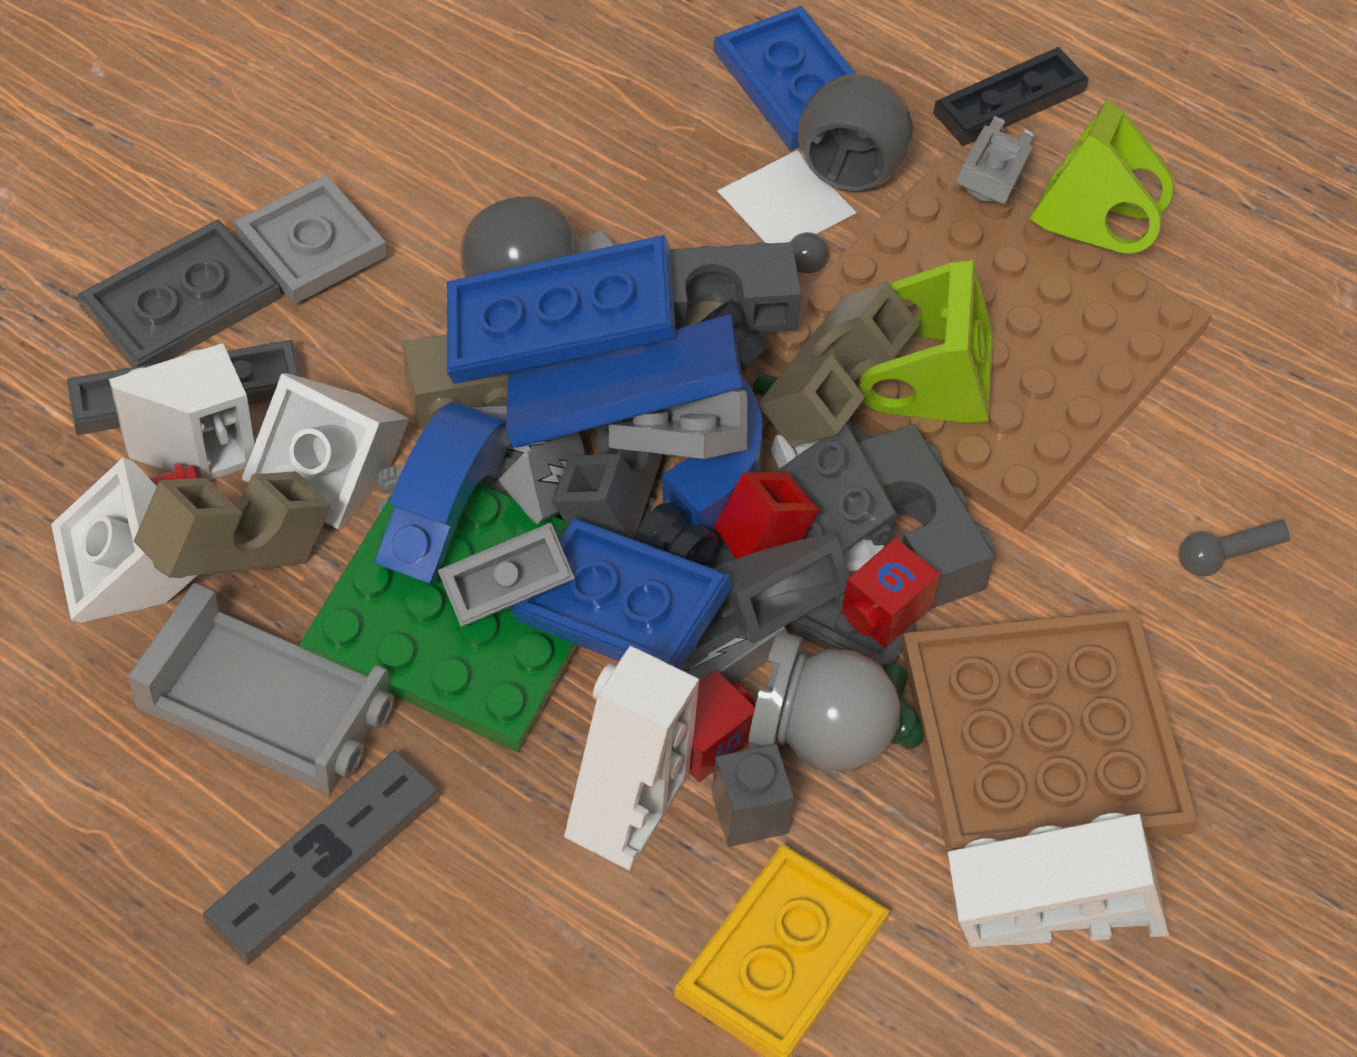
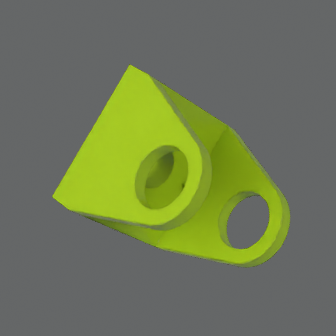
[1029,100,1174,254]
[859,260,994,423]

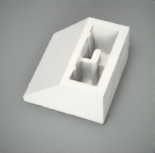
[109,343,255,480]

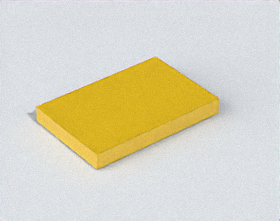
[674,843,890,1057]

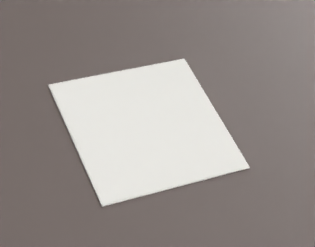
[717,150,857,243]

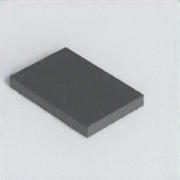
[77,219,281,367]

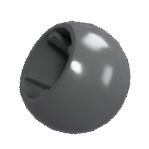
[798,75,913,191]
[460,196,581,277]

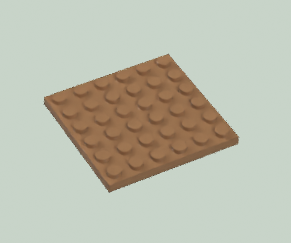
[758,154,1212,532]

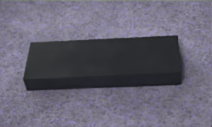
[933,47,1089,146]

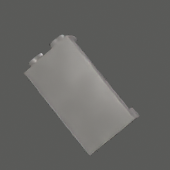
[128,583,394,795]

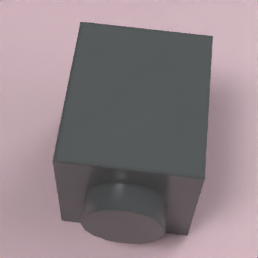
[711,744,794,847]

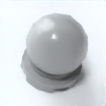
[748,631,900,772]

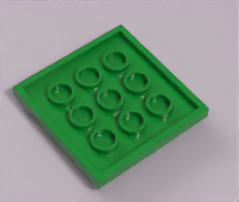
[300,483,578,753]

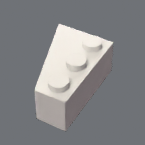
[564,646,699,871]
[948,813,1169,947]

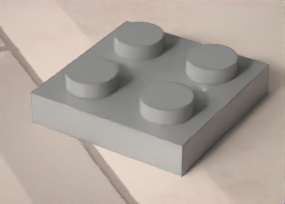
[234,175,387,305]

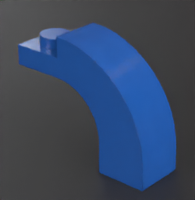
[662,376,762,536]
[374,401,510,584]

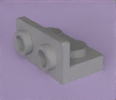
[609,389,747,459]

